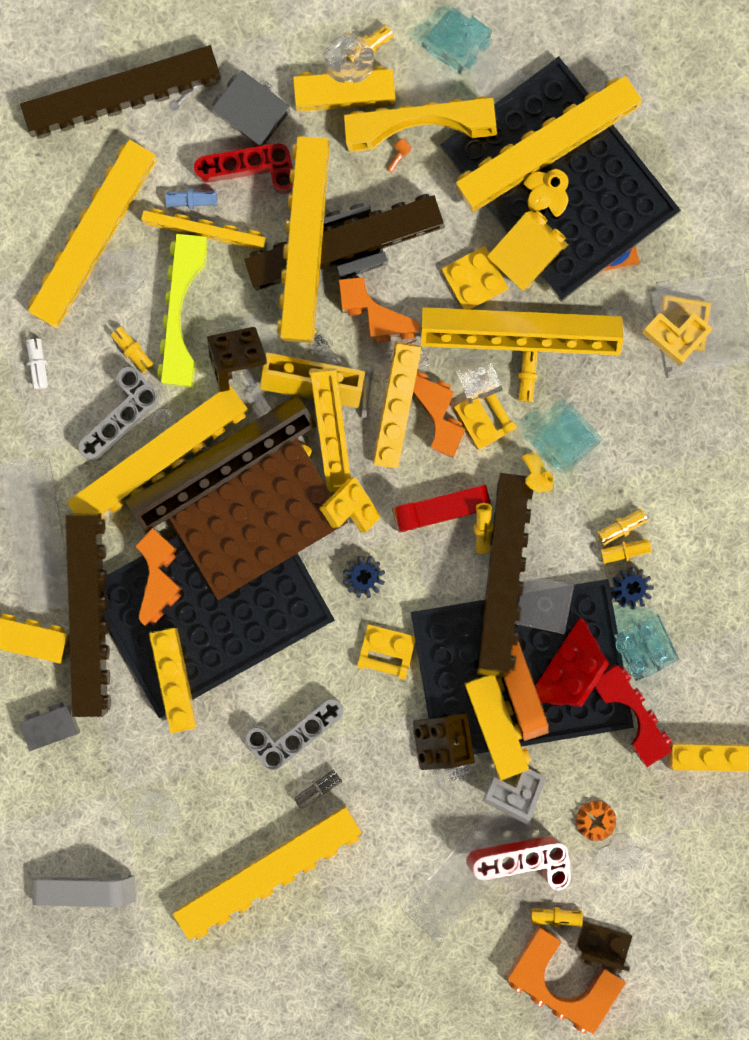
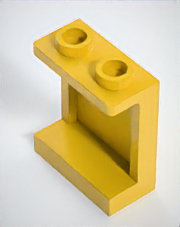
[487,211,568,291]

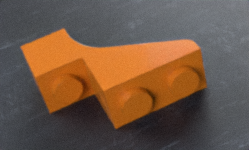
[339,277,421,343]
[413,371,466,458]
[135,528,182,626]

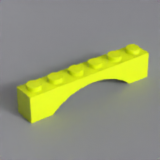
[158,234,208,388]

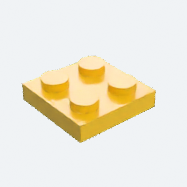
[441,245,509,310]

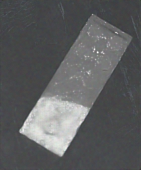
[0,456,68,613]
[402,807,540,945]

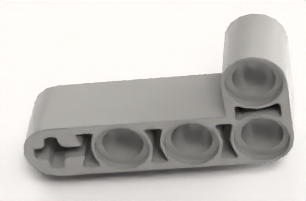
[79,367,159,461]
[246,699,343,770]
[32,875,135,907]

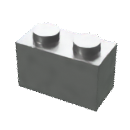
[19,702,80,752]

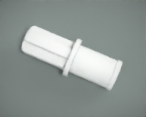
[26,339,48,389]

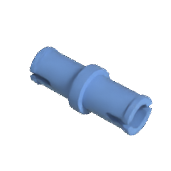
[166,189,217,209]

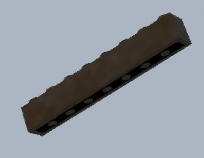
[20,45,221,139]
[244,194,445,291]
[126,395,316,533]
[477,473,533,678]
[65,513,111,717]

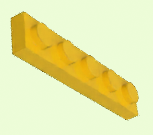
[141,208,267,251]
[372,342,422,468]
[311,368,351,492]

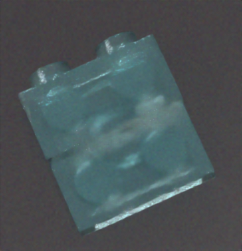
[421,6,493,75]
[533,403,604,473]
[614,614,679,681]

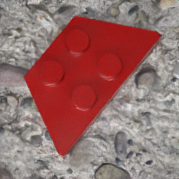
[535,618,609,707]

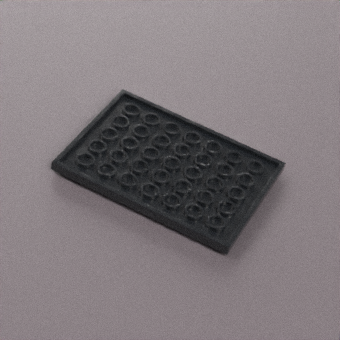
[440,56,681,302]
[104,535,335,718]
[411,579,634,755]

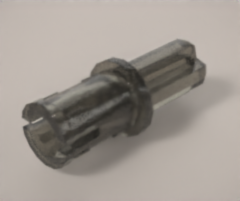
[294,769,342,809]

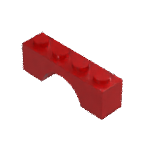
[594,664,673,768]

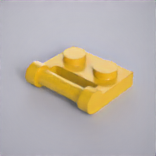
[454,385,518,450]
[357,624,415,680]

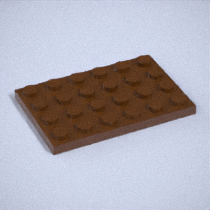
[169,438,348,600]

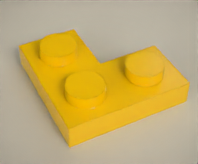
[642,313,713,366]
[320,477,381,533]

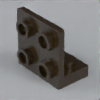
[207,327,267,392]
[413,713,475,770]
[575,920,632,974]

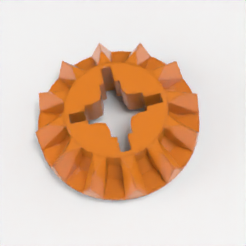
[576,801,616,841]

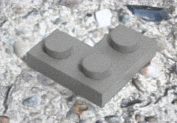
[482,769,546,824]

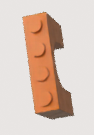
[506,925,626,1035]

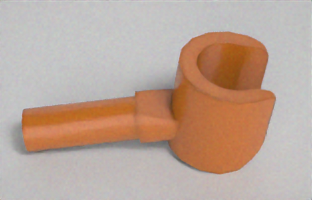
[386,138,411,173]

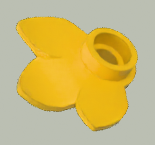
[524,169,569,217]
[521,451,554,493]

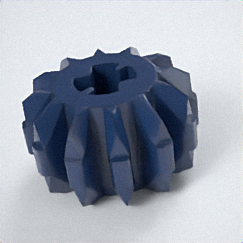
[343,556,385,598]
[610,567,654,610]

